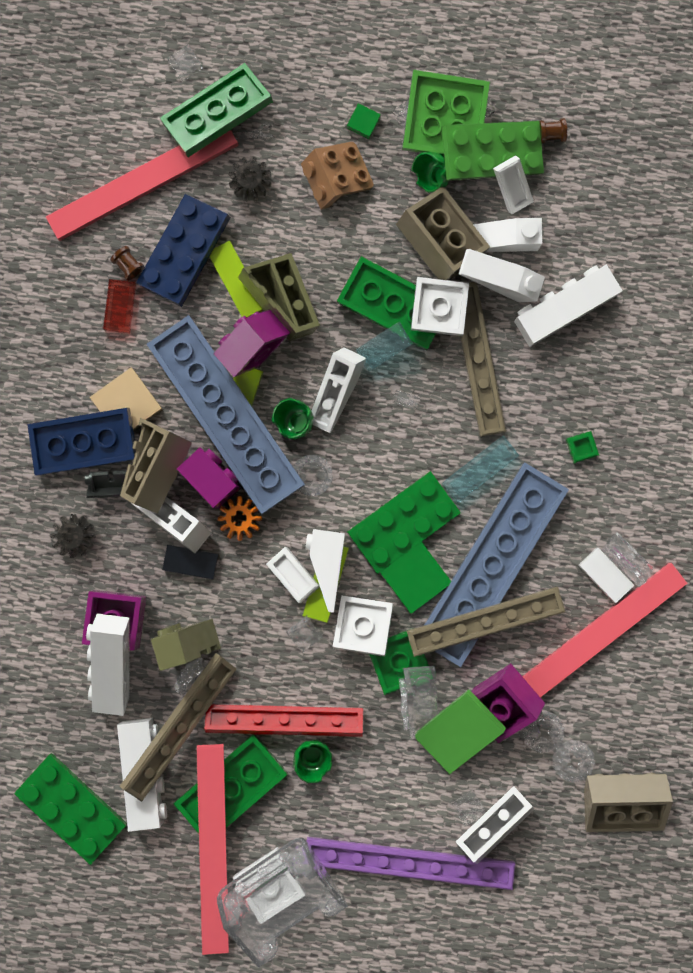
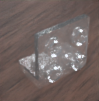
[399,666,438,740]

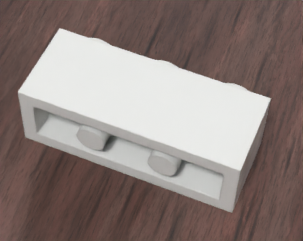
[456,786,534,864]

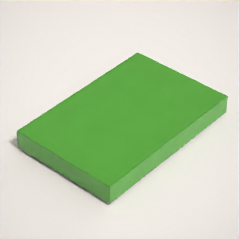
[414,689,506,774]

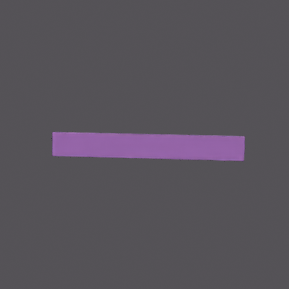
[304,837,515,890]

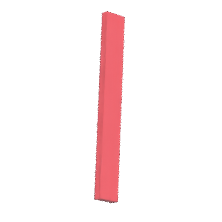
[46,130,238,241]
[522,563,688,698]
[197,744,229,955]

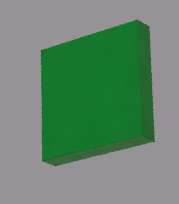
[380,542,451,614]
[369,627,433,695]

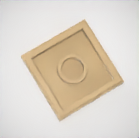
[90,367,163,431]

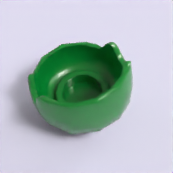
[411,152,450,193]
[272,398,314,440]
[293,740,332,784]

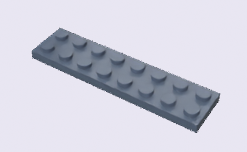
[147,315,305,514]
[424,462,569,667]

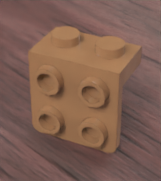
[301,142,374,210]

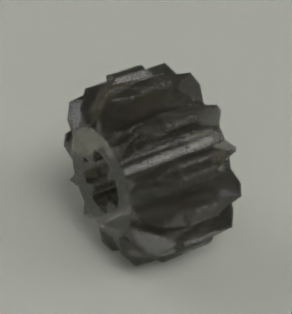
[228,157,272,202]
[50,514,96,558]

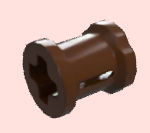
[540,118,567,144]
[110,246,145,281]

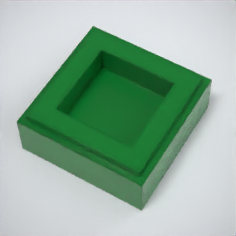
[347,103,381,139]
[566,431,599,463]

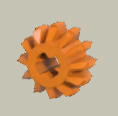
[218,496,262,541]

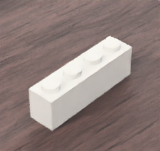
[514,264,622,347]
[86,614,129,716]
[117,718,167,832]

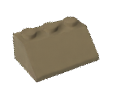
[396,187,490,281]
[584,773,673,832]

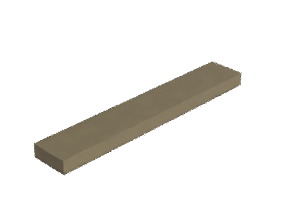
[460,282,506,437]
[406,586,565,657]
[120,653,236,802]

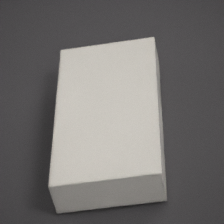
[493,156,534,214]
[266,547,320,603]
[578,548,634,603]

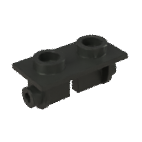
[85,470,127,498]

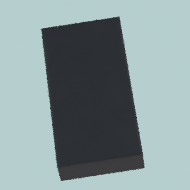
[162,545,219,580]

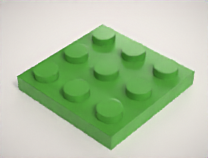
[402,70,490,156]

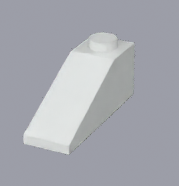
[473,218,542,252]
[459,249,545,302]
[312,348,367,433]
[132,497,211,553]
[306,529,345,613]

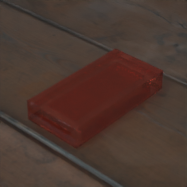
[103,279,136,334]

